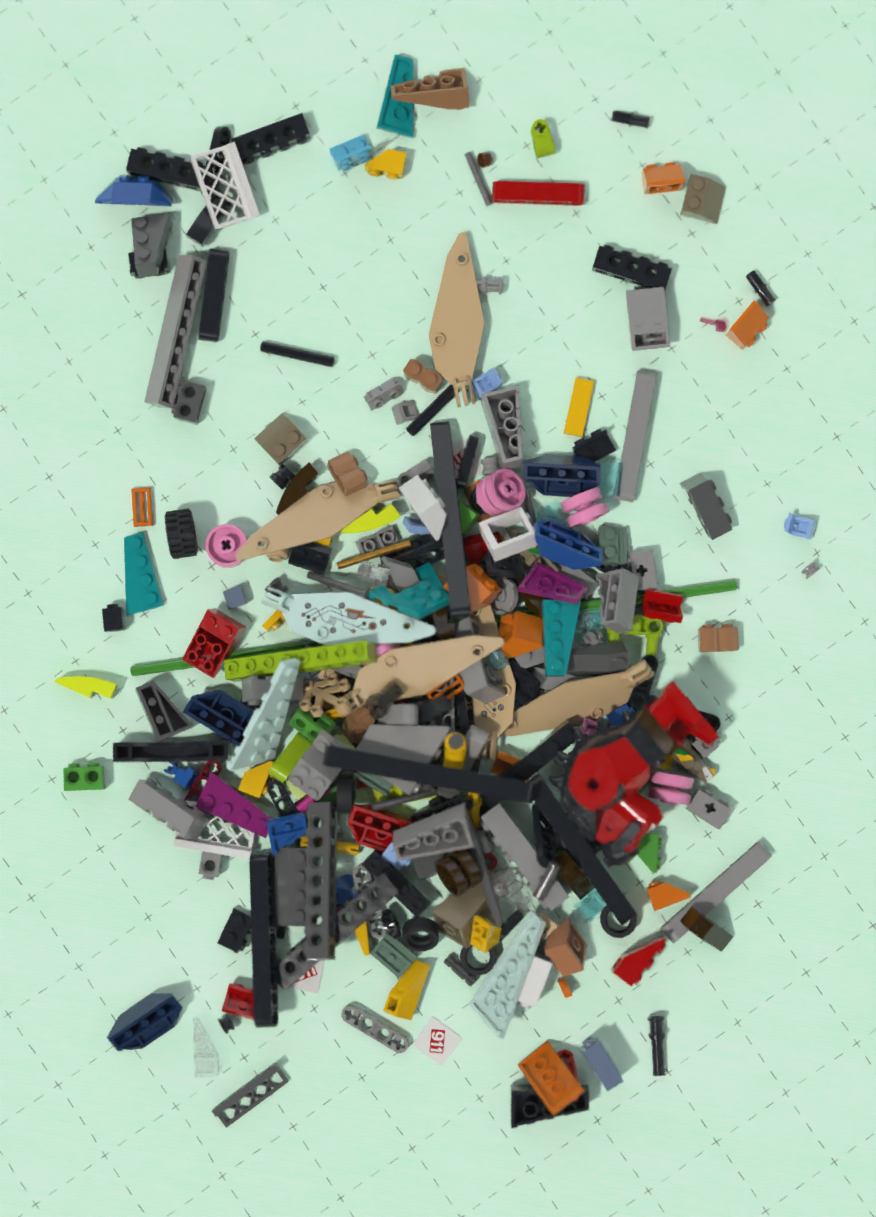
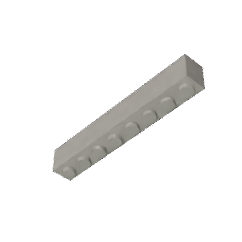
[144,255,207,409]

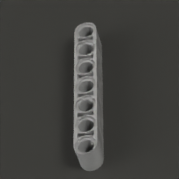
[614,370,656,503]
[660,841,772,943]

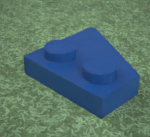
[266,812,307,855]

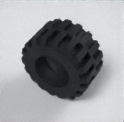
[164,508,198,559]

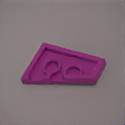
[518,561,588,605]

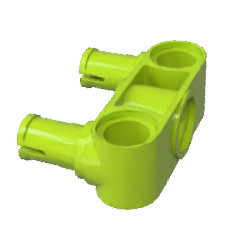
[606,615,663,656]

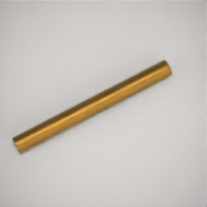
[337,539,412,570]

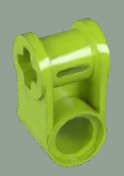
[530,119,556,158]

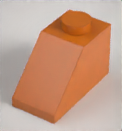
[645,880,691,911]

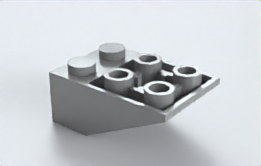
[626,286,670,351]

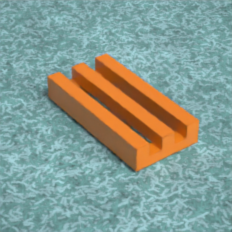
[131,488,153,527]
[425,674,465,700]

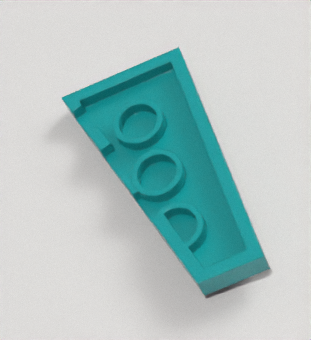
[376,54,413,139]
[124,532,164,616]
[542,600,581,677]

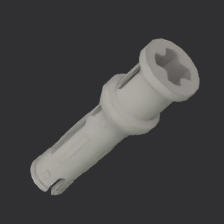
[476,276,503,295]

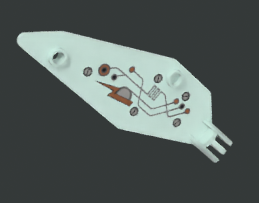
[261,586,436,646]

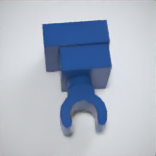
[164,762,200,789]

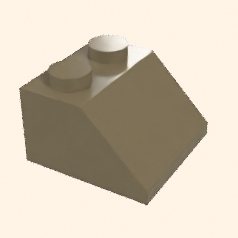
[680,174,726,224]
[254,413,308,466]

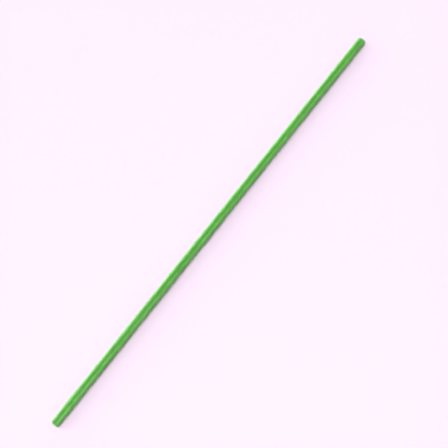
[130,580,737,676]

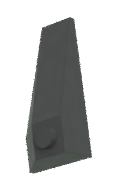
[566,640,629,677]

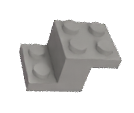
[287,729,349,802]

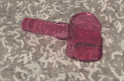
[700,317,726,332]

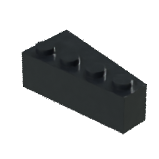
[510,1085,589,1129]

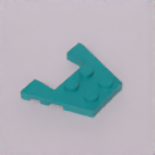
[368,562,449,619]

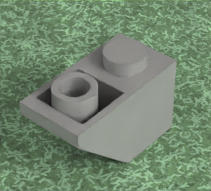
[381,556,420,593]

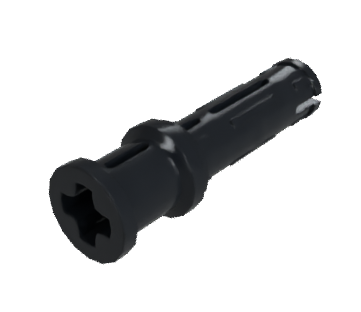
[647,1016,666,1076]

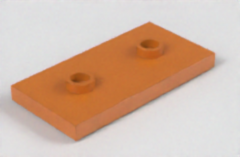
[518,1041,585,1115]

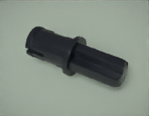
[611,110,650,129]
[746,271,776,307]

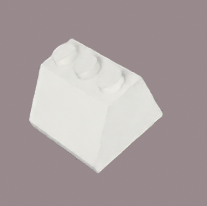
[399,475,447,541]

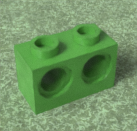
[288,705,336,742]
[63,763,105,791]

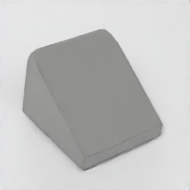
[391,400,418,425]

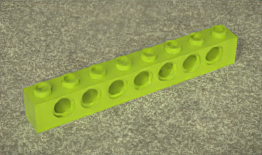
[224,640,377,682]

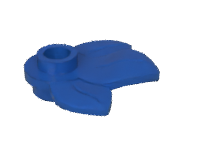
[336,874,358,905]

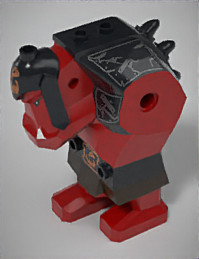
[548,681,720,869]

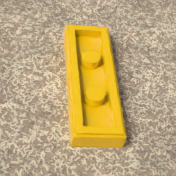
[563,377,594,438]

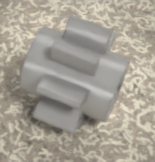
[581,630,606,647]

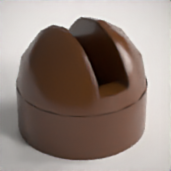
[477,152,494,168]

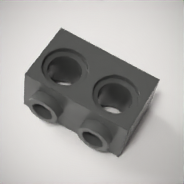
[171,380,207,425]

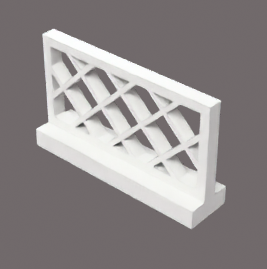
[190,142,260,230]
[173,800,255,859]

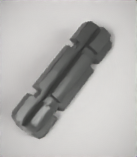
[444,955,477,986]

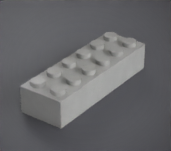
[480,803,569,911]

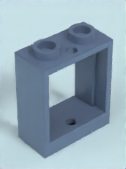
[580,1037,624,1092]

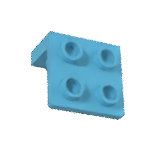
[329,134,373,171]

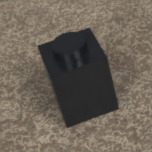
[102,604,125,632]

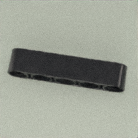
[198,248,230,342]

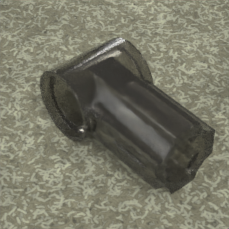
[366,681,403,719]

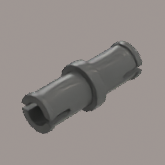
[533,861,561,901]

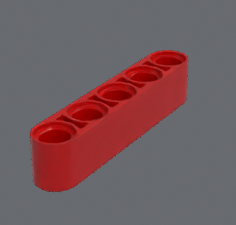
[492,181,585,206]

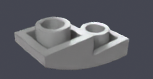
[355,526,399,555]

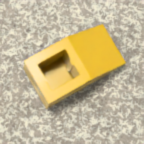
[365,149,407,180]
[238,761,274,798]
[470,915,501,953]

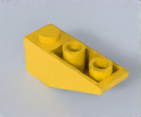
[383,959,431,1020]

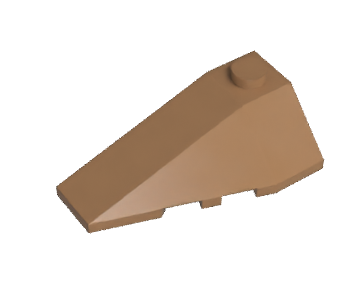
[391,68,469,110]

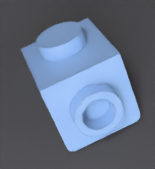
[472,368,503,399]
[784,513,816,540]
[402,516,430,535]
[381,840,412,870]

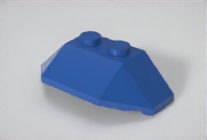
[95,175,173,207]
[535,519,603,570]

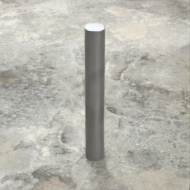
[464,151,493,207]

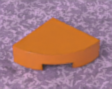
[557,977,573,998]

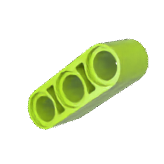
[268,732,313,783]

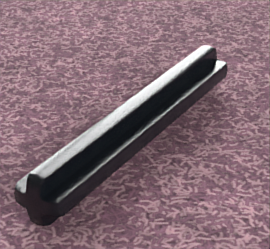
[260,341,335,367]
[406,384,460,436]

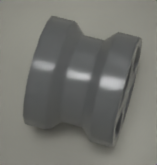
[264,577,288,597]

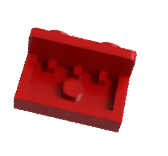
[463,531,502,565]
[641,589,683,623]
[221,983,254,1020]

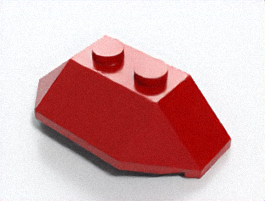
[347,804,415,852]

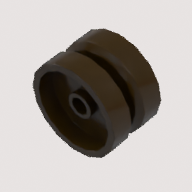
[435,849,482,897]

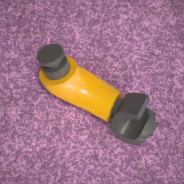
[438,733,467,798]

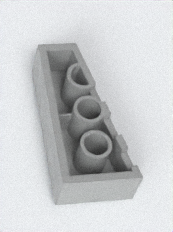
[455,617,506,704]
[128,778,208,839]
[393,803,474,861]

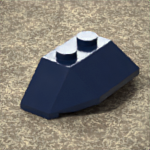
[524,454,601,497]
[182,689,254,746]
[107,993,183,1051]

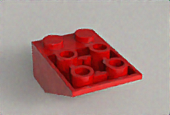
[182,608,247,679]
[610,935,666,987]

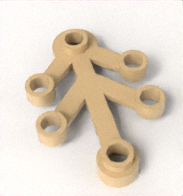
[299,673,352,717]

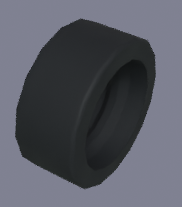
[336,776,354,813]
[600,905,637,938]
[402,917,439,952]
[460,945,497,976]

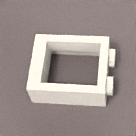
[479,507,537,562]
[518,955,552,1009]

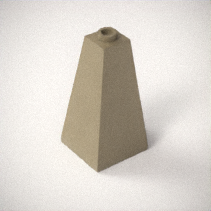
[431,869,506,949]

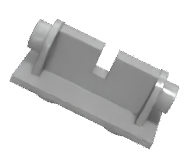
[363,378,404,411]

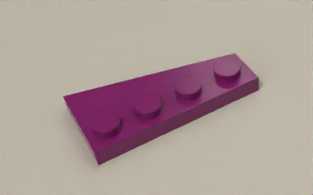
[195,771,271,838]

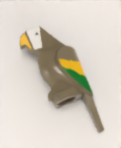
[499,527,560,572]
[671,737,716,783]

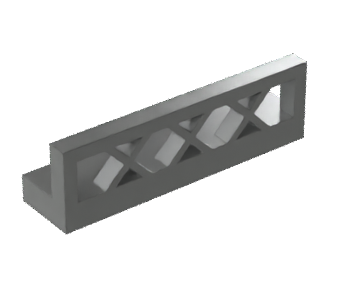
[212,1062,289,1128]

